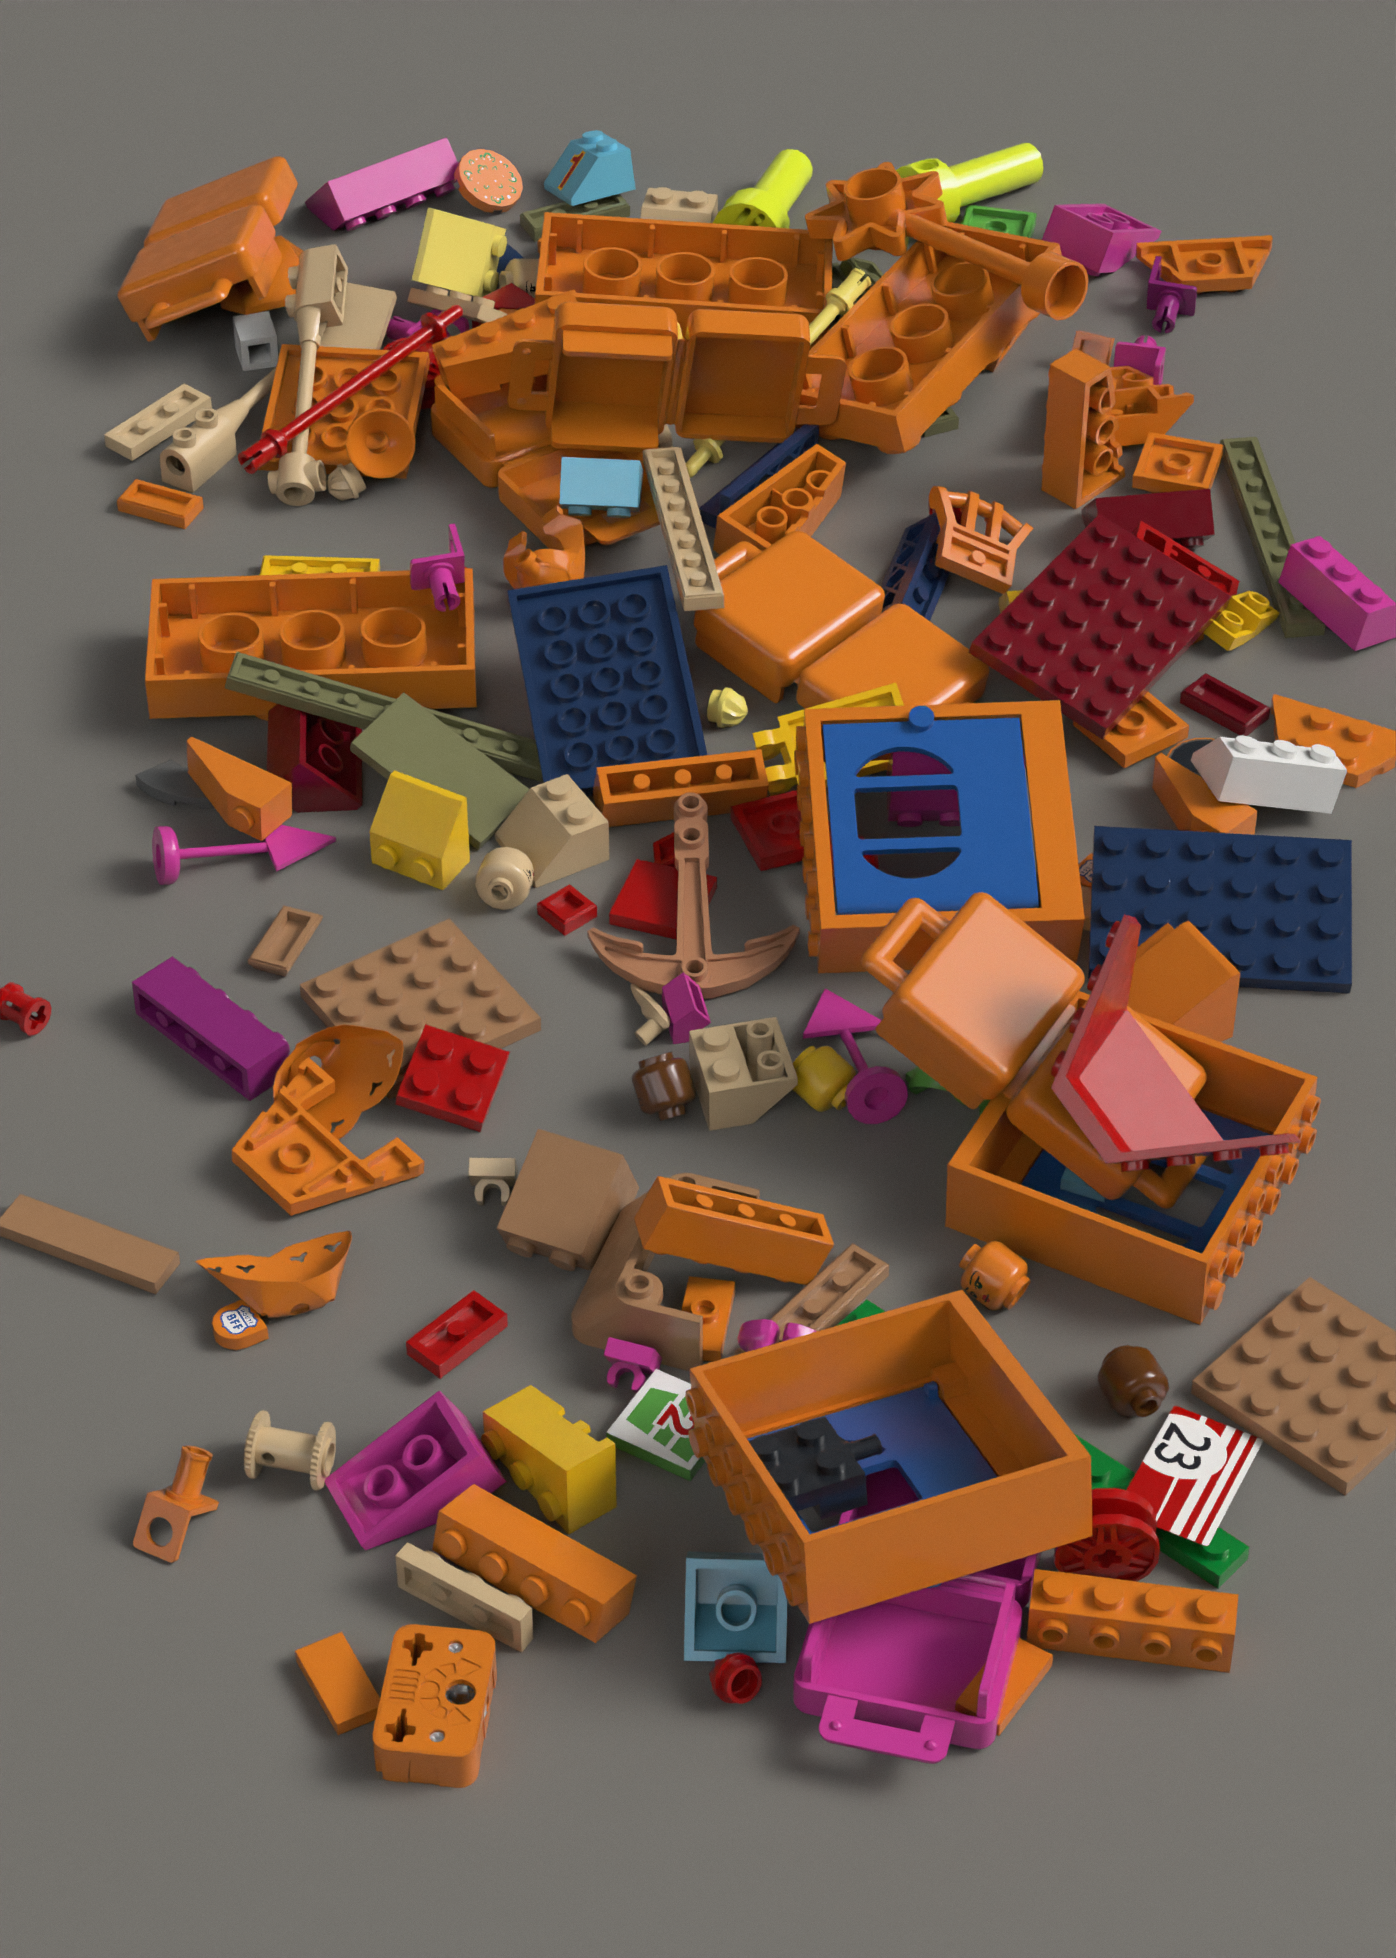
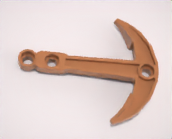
[587,793,800,999]

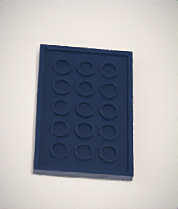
[507,565,708,797]
[1088,826,1352,994]

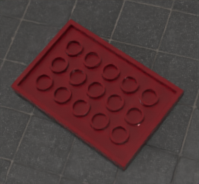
[968,514,1231,739]

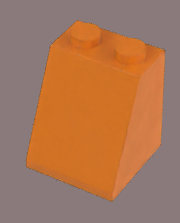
[1128,921,1240,1042]

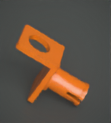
[133,1445,219,1563]

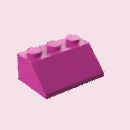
[1278,536,1396,651]

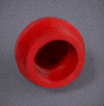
[709,1652,762,1704]

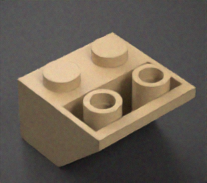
[689,1017,798,1131]

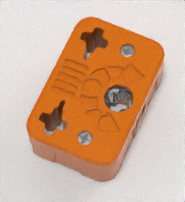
[373,1624,497,1788]

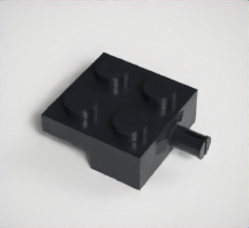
[749,1417,882,1520]

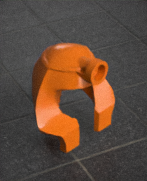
[503,505,585,589]

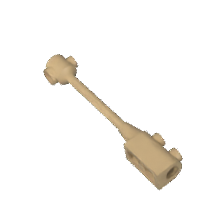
[268,244,348,506]
[160,366,277,493]

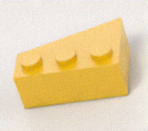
[481,1385,617,1535]

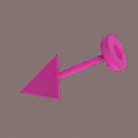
[152,824,336,885]
[803,988,908,1124]

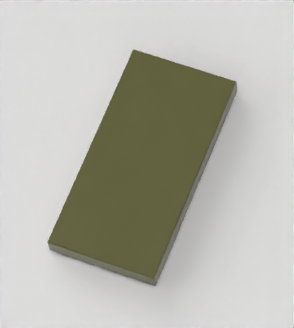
[350,692,529,850]

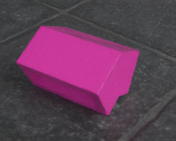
[662,972,711,1044]

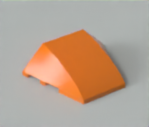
[218,235,303,315]
[1111,366,1194,446]

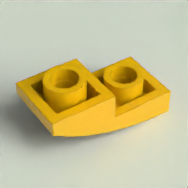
[1203,591,1280,651]

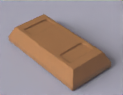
[248,905,323,977]

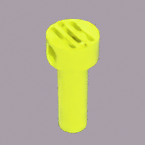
[896,143,1043,223]
[713,149,813,228]

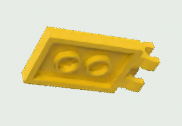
[752,683,904,796]

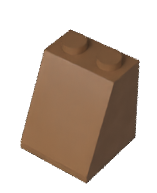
[497,1129,639,1271]

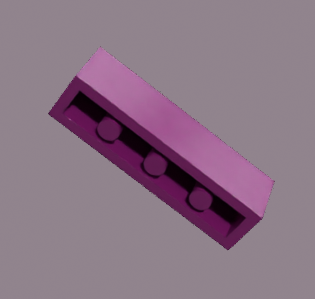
[132,956,290,1101]

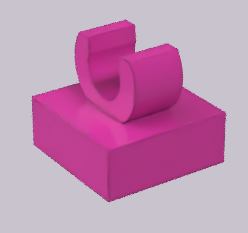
[604,1337,662,1393]

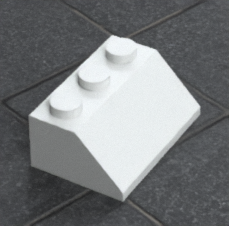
[1191,735,1347,814]

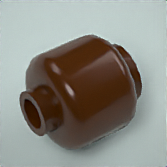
[631,1052,696,1121]
[1097,1345,1169,1418]

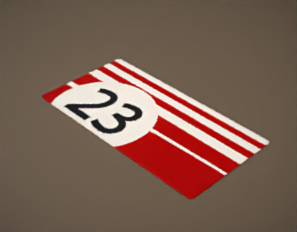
[1127,1406,1263,1546]

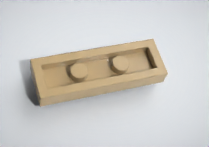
[407,285,507,323]
[104,383,212,461]
[395,1542,533,1653]

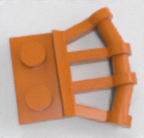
[928,486,1034,594]

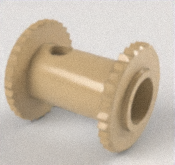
[244,1410,336,1490]

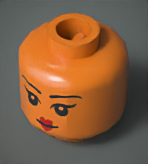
[959,1240,1031,1311]

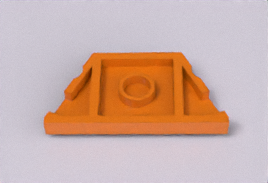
[1135,235,1273,294]
[1271,694,1396,788]

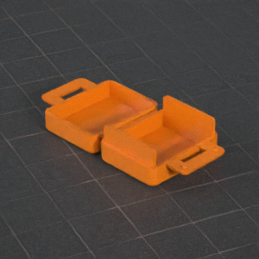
[117,156,298,342]
[507,302,847,452]
[431,374,660,551]
[694,531,990,709]
[861,892,1208,1209]

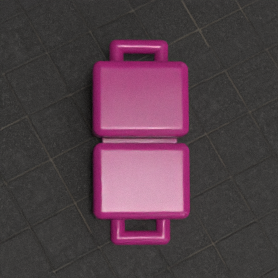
[793,1468,1042,1764]

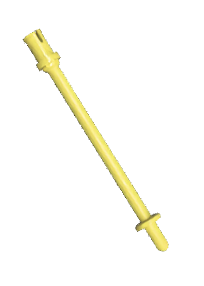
[685,268,871,478]

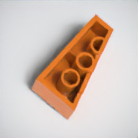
[432,290,577,399]
[1041,348,1126,509]
[713,444,846,555]

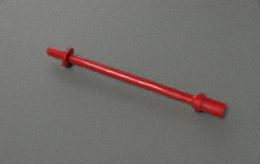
[238,304,463,474]

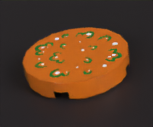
[454,149,523,213]

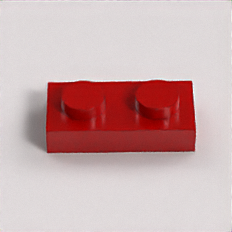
[406,1290,508,1379]

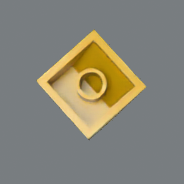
[369,770,470,890]

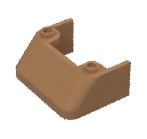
[571,1173,760,1371]

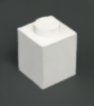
[233,311,278,371]

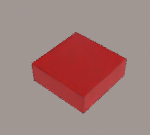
[537,884,598,936]

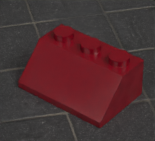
[1081,489,1215,549]
[267,704,362,813]

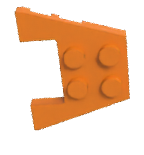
[232,1057,424,1216]

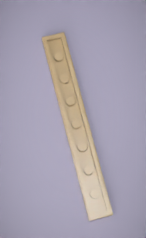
[643,447,724,611]

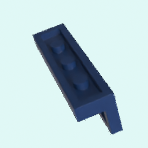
[699,424,819,529]
[881,512,950,621]

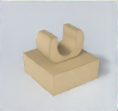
[469,1158,518,1206]

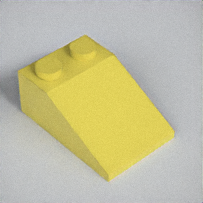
[412,208,507,297]

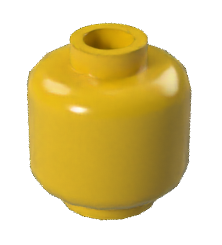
[793,1046,856,1112]

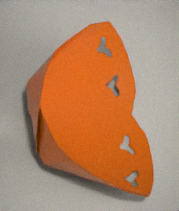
[273,1024,404,1140]
[195,1231,352,1318]

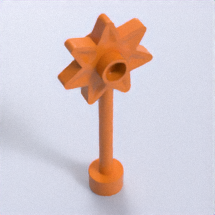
[805,162,1088,320]

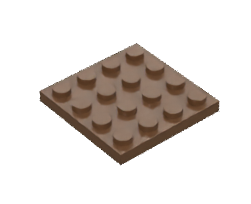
[300,918,541,1100]
[1191,1277,1396,1496]

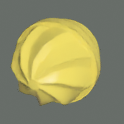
[707,687,748,728]

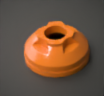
[345,408,416,479]

